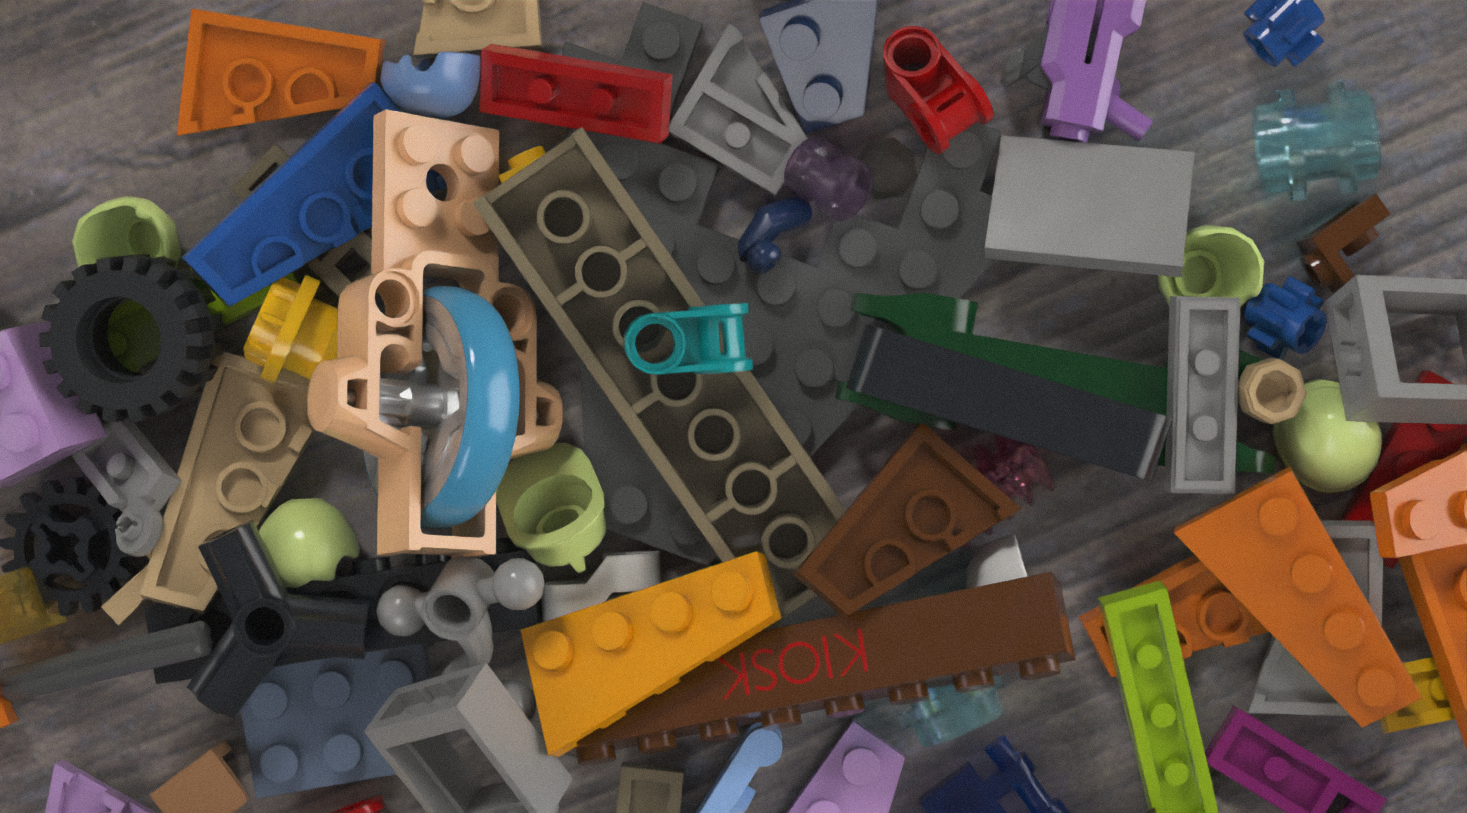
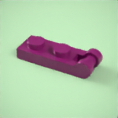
[1205,705,1388,813]

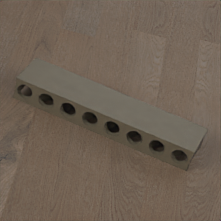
[472,127,846,629]

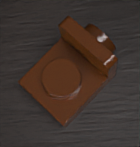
[1296,193,1391,293]

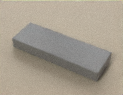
[1164,296,1240,494]

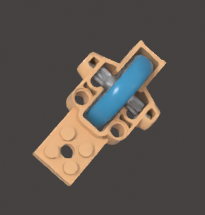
[307,109,563,559]

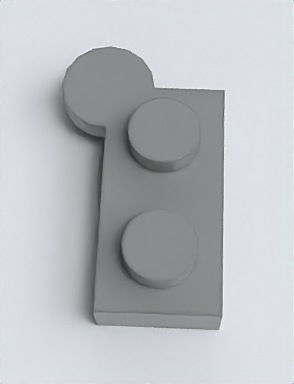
[72,413,182,557]

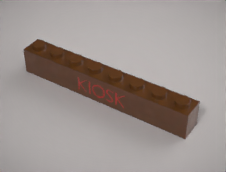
[564,572,1076,766]

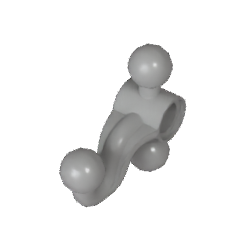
[376,556,544,720]

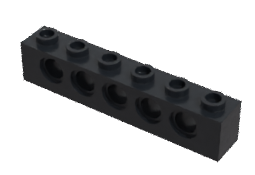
[144,537,543,684]

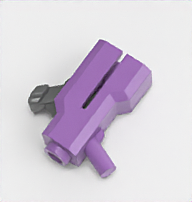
[1000,0,1153,143]

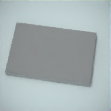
[984,135,1195,277]

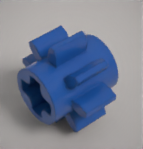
[1243,0,1325,67]
[1244,276,1327,360]

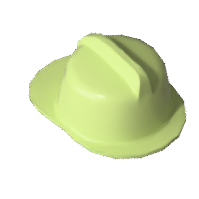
[496,443,606,573]

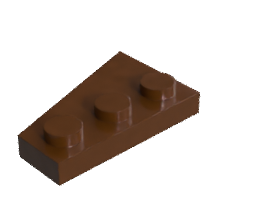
[793,422,1022,617]

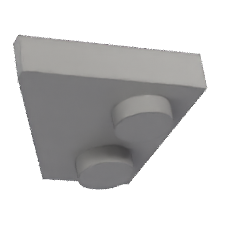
[669,24,809,197]

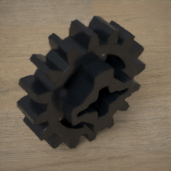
[0,477,139,616]

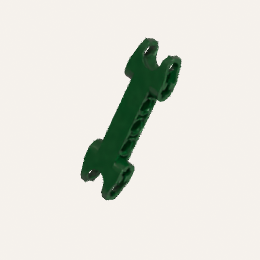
[835,293,1277,473]

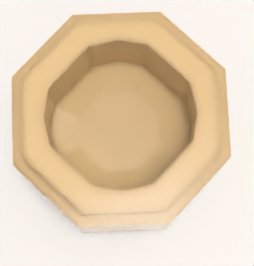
[1237,358,1307,424]

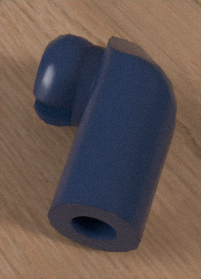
[738,195,812,274]

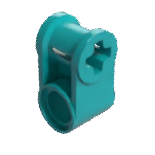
[623,303,753,375]

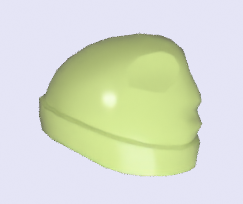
[1272,379,1382,493]

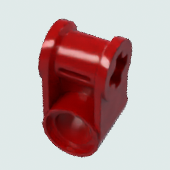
[883,26,994,154]

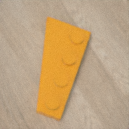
[520,551,782,757]

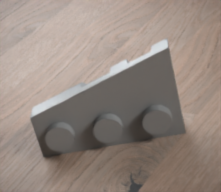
[1247,520,1383,716]

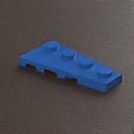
[180,82,447,306]

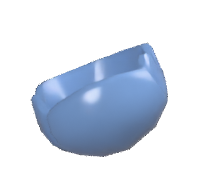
[380,52,481,119]

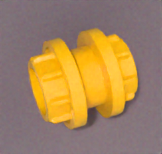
[243,275,338,398]

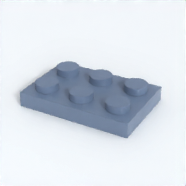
[240,643,432,799]

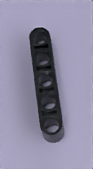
[846,324,1172,482]

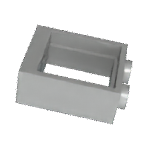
[1325,275,1467,424]
[364,663,573,813]

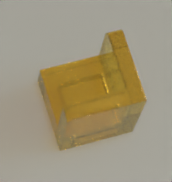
[0,567,67,646]

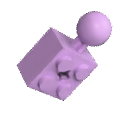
[0,321,107,489]

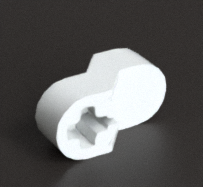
[541,551,661,621]

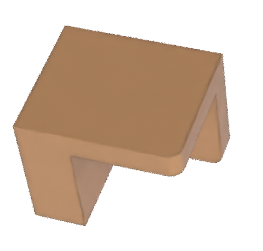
[149,740,250,813]

